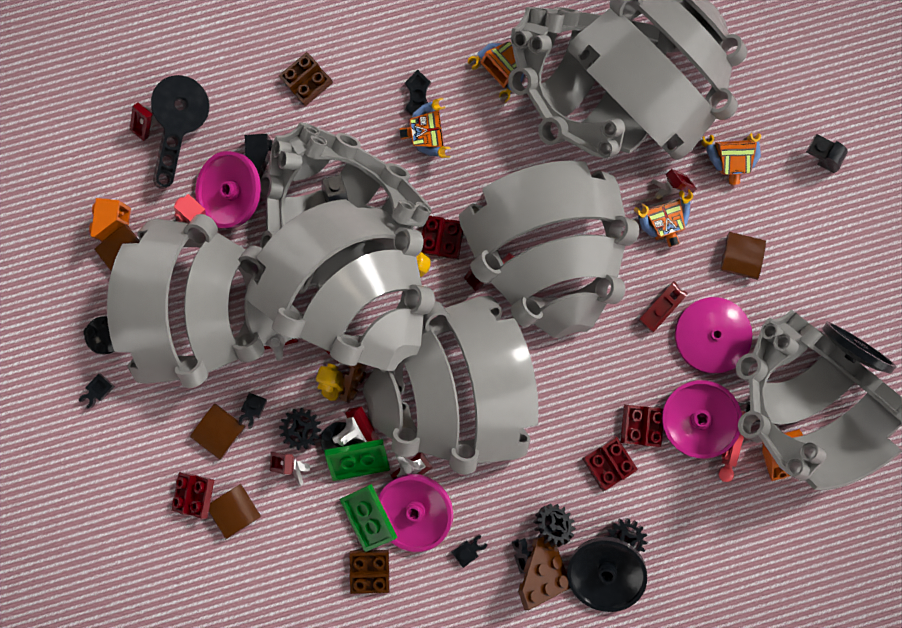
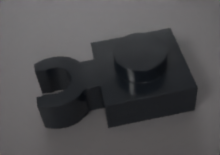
[78,373,115,409]
[239,393,267,429]
[451,534,488,568]
[512,538,532,574]

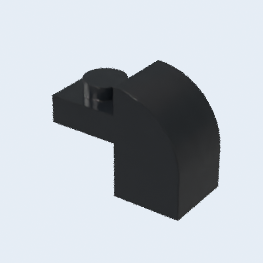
[806,134,848,173]

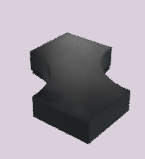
[405,69,431,116]

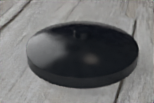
[822,321,897,374]
[567,537,647,612]

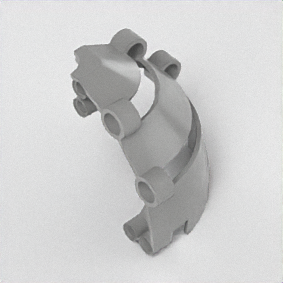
[568,0,747,160]
[508,7,680,158]
[260,122,432,294]
[459,161,639,339]
[245,199,435,371]
[107,214,278,388]
[363,296,538,475]
[736,309,902,490]

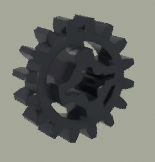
[279,408,322,450]
[533,503,576,547]
[604,518,648,552]

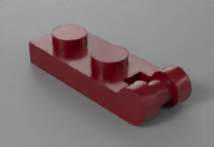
[638,281,688,333]

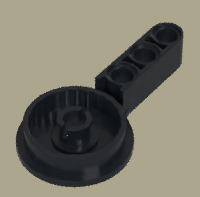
[151,75,210,189]

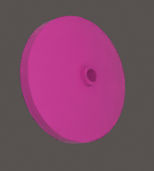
[195,151,261,229]
[675,297,752,374]
[662,380,742,459]
[378,474,453,552]

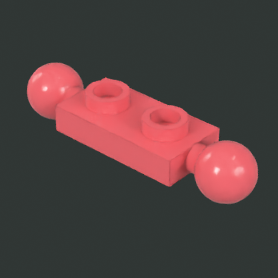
[718,411,746,482]

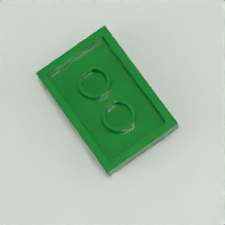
[325,439,390,481]
[339,484,397,552]

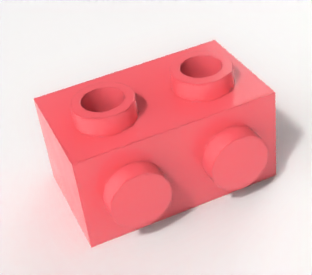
[174,194,206,223]

